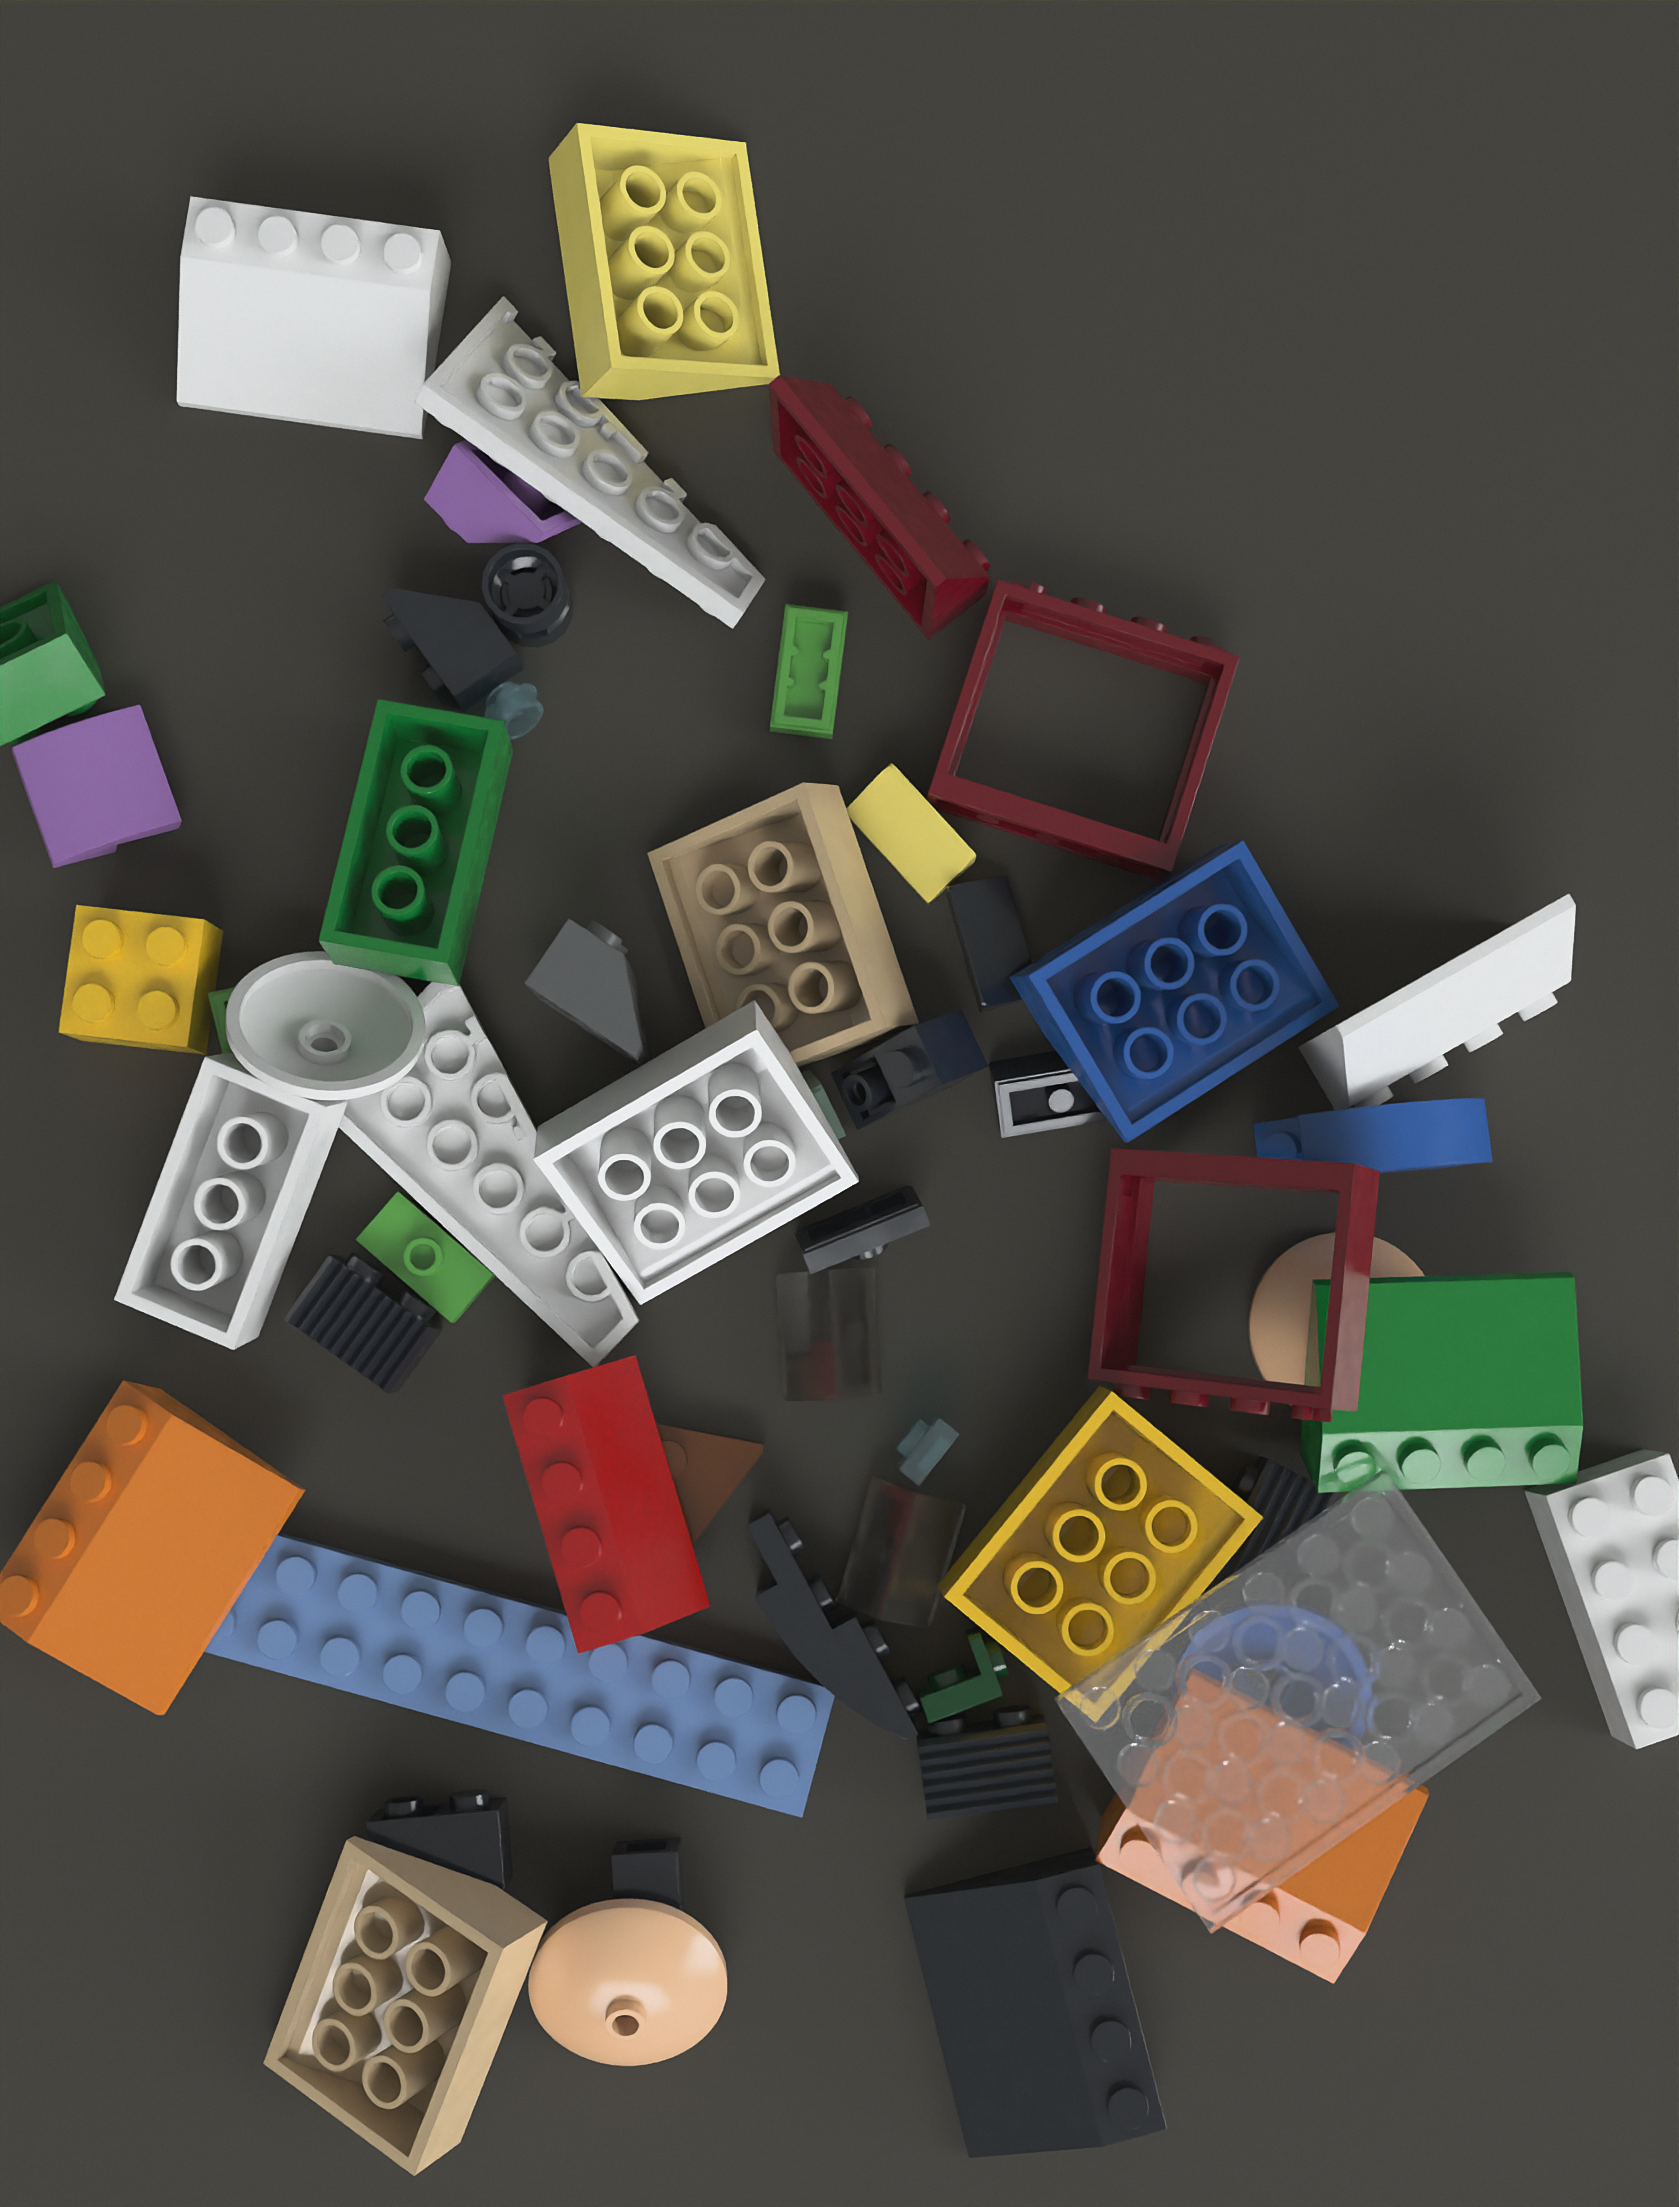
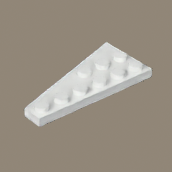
[414,296,766,629]
[339,982,640,1367]

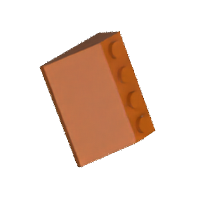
[0,1380,305,1715]
[1095,1667,1429,1984]

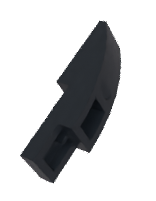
[747,1509,923,1741]

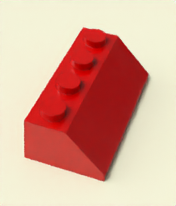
[502,1355,711,1654]

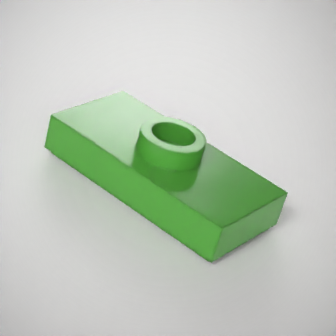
[770,604,848,739]
[356,1191,496,1323]

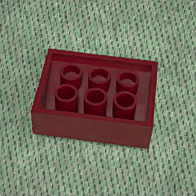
[769,375,990,640]

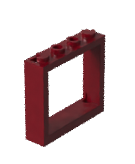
[927,579,1240,882]
[1088,1148,1380,1423]

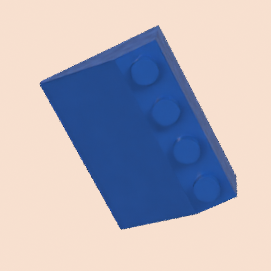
[1010,841,1339,1143]

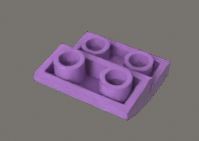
[12,705,182,868]

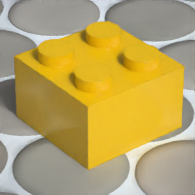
[59,905,223,1055]

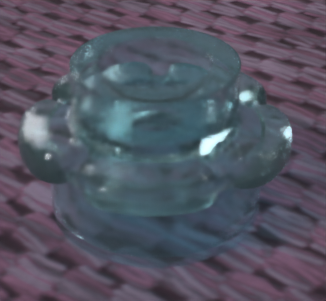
[484,682,544,740]

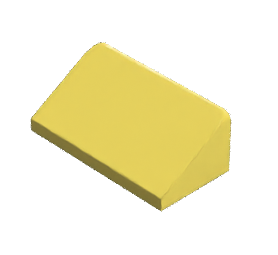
[846,763,976,904]

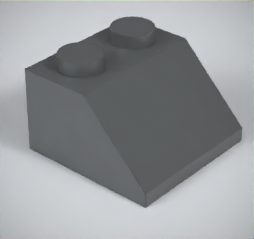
[524,918,651,1067]

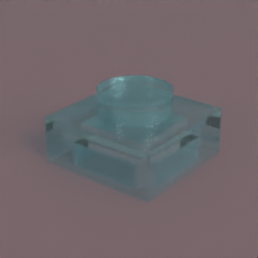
[896,1415,960,1485]

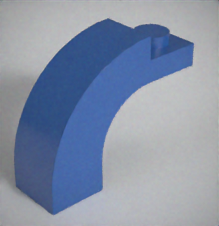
[1253,1098,1493,1173]

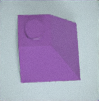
[424,440,582,543]

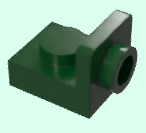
[918,1627,1009,1723]

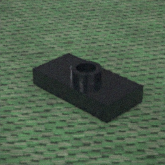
[794,1185,931,1274]

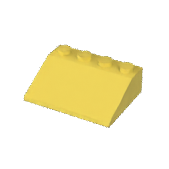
[548,123,780,400]

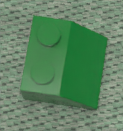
[0,580,106,746]

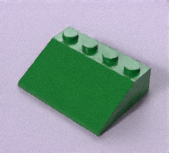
[1299,1272,1583,1493]

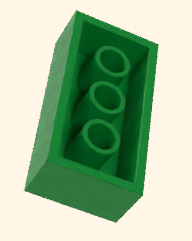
[319,699,513,986]

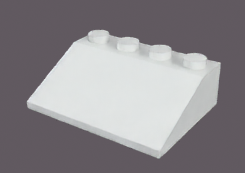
[177,196,451,439]
[1298,894,1576,1110]
[533,1000,859,1305]

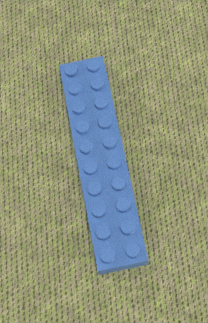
[204,1532,835,1818]

